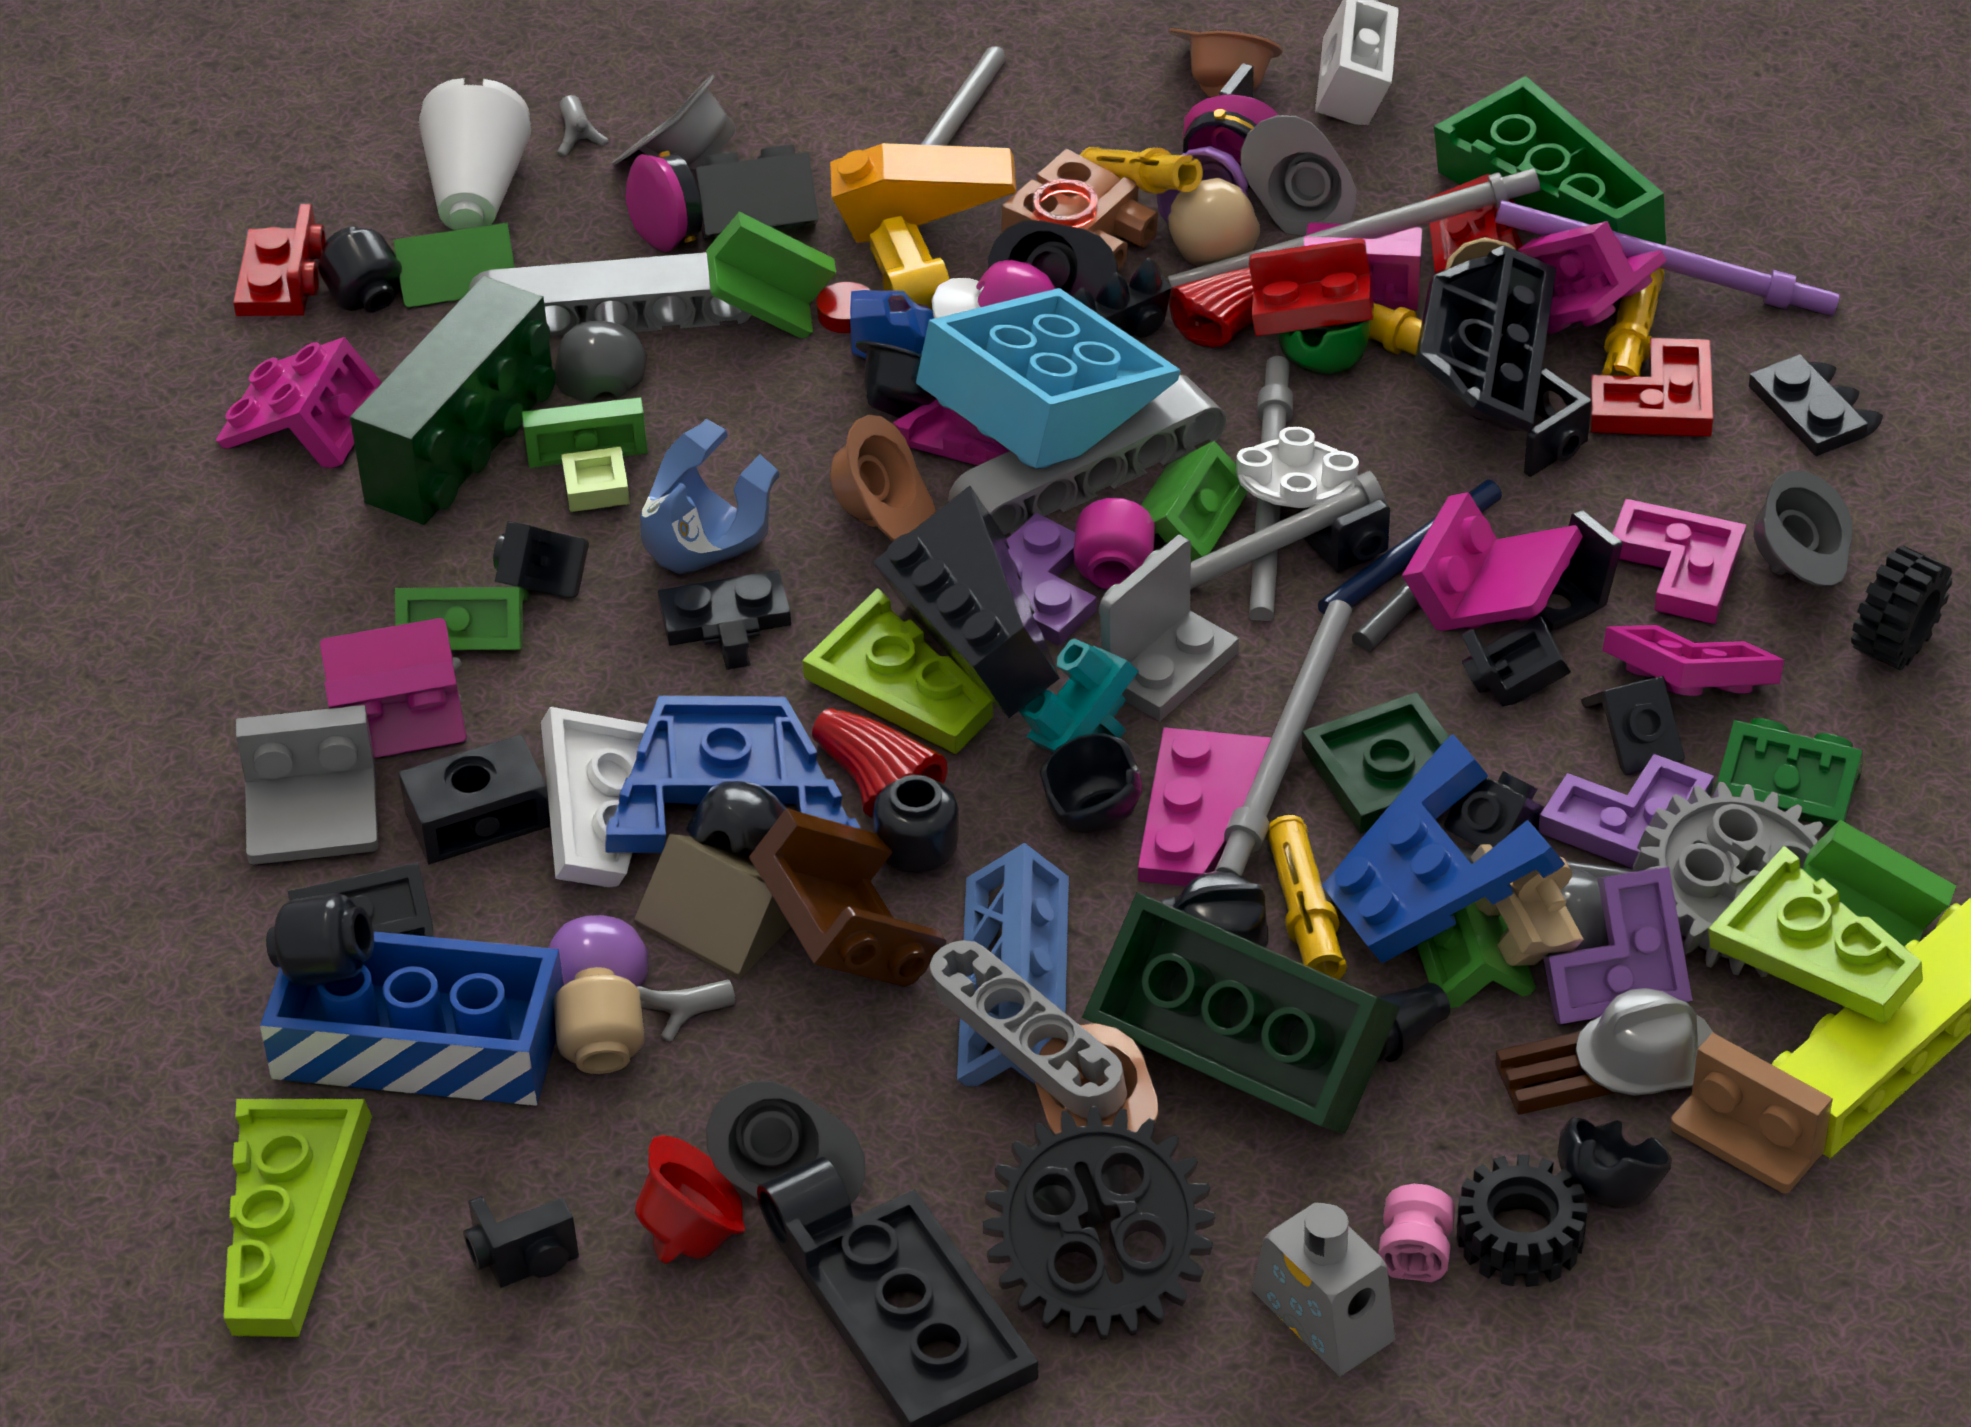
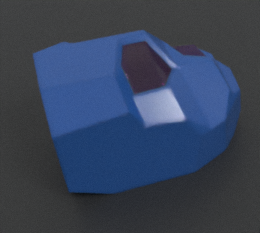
[850,290,934,359]

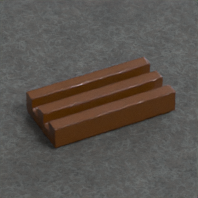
[1495,1031,1618,1115]

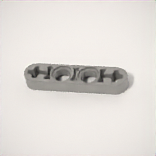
[930,940,1127,1118]

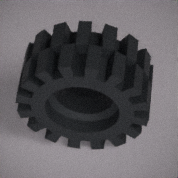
[1851,546,1953,670]
[1456,1154,1587,1287]

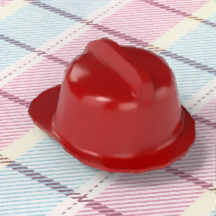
[634,1135,745,1264]

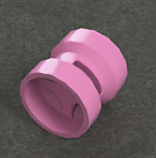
[1378,1184,1455,1282]

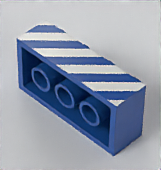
[260,931,564,1106]

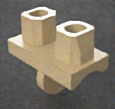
[1471,844,1584,966]

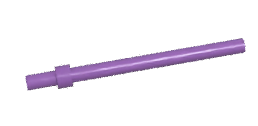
[1495,200,1840,316]

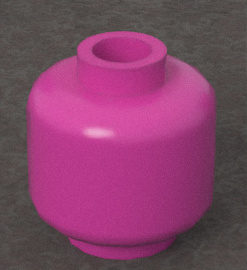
[1074,498,1155,590]

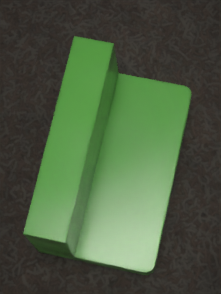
[706,211,836,338]
[393,223,515,307]
[522,397,648,468]
[1141,441,1248,562]
[395,587,529,650]
[1802,820,1956,947]
[1417,903,1536,1008]

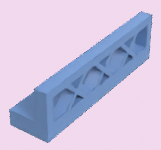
[957,843,1069,1086]

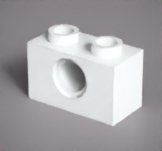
[1315,0,1399,125]

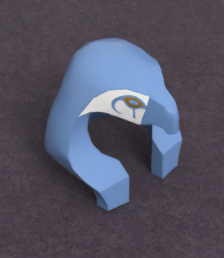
[640,419,780,575]

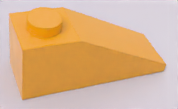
[830,143,1017,243]

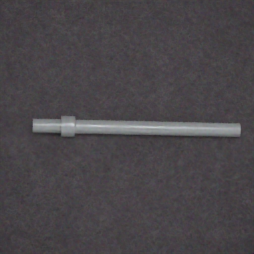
[1249,356,1294,621]
[1215,600,1352,876]

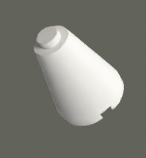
[419,78,531,230]

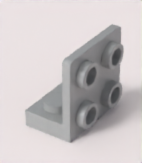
[1099,535,1239,721]
[236,705,378,865]

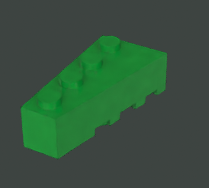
[1434,76,1666,245]

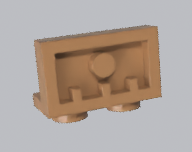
[1670,1032,1833,1193]

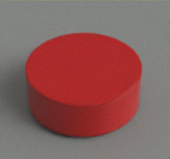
[817,282,871,333]

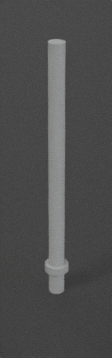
[1167,168,1540,287]

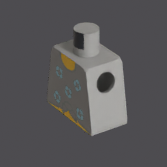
[1252,1203,1395,1377]

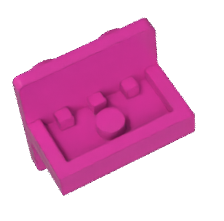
[1518,221,1667,334]
[320,618,467,758]

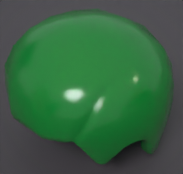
[1279,320,1371,374]

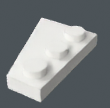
[541,707,647,887]

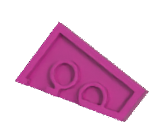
[1138,727,1272,886]

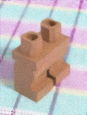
[1001,148,1158,271]

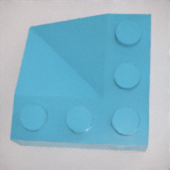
[916,288,1181,469]

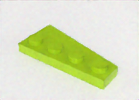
[224,1099,372,1337]

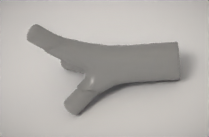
[557,95,608,157]
[637,979,735,1041]

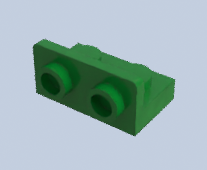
[1714,718,1863,827]

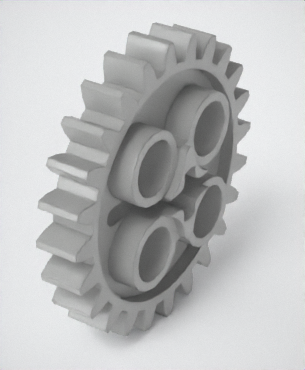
[1633,782,1823,977]

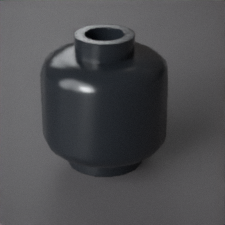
[318,227,402,313]
[873,775,959,873]
[266,893,374,987]

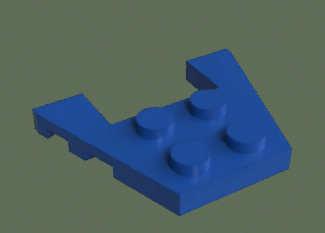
[605,696,861,853]
[1322,734,1565,963]

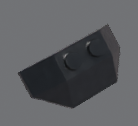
[1415,245,1557,432]

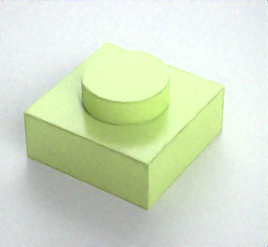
[561,447,630,512]

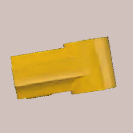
[870,216,949,311]

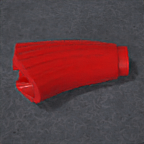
[1169,268,1254,348]
[812,708,948,818]

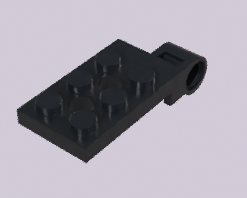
[757,1157,1039,1427]

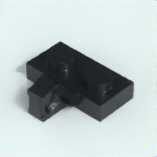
[658,570,791,670]

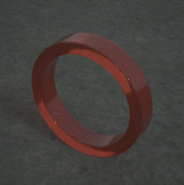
[1033,179,1098,227]

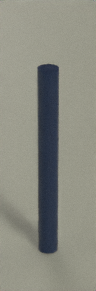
[1318,479,1502,614]

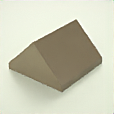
[634,834,791,980]

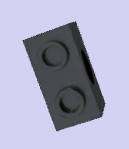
[398,734,551,865]

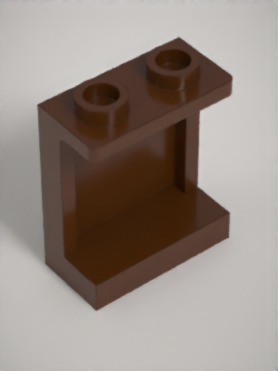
[749,808,946,987]

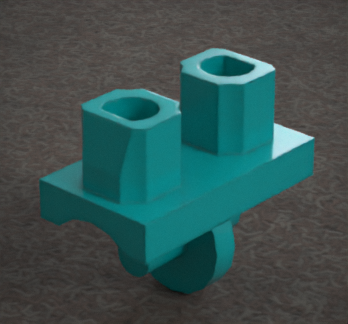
[1019,638,1139,752]

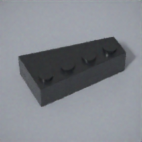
[873,486,1060,718]

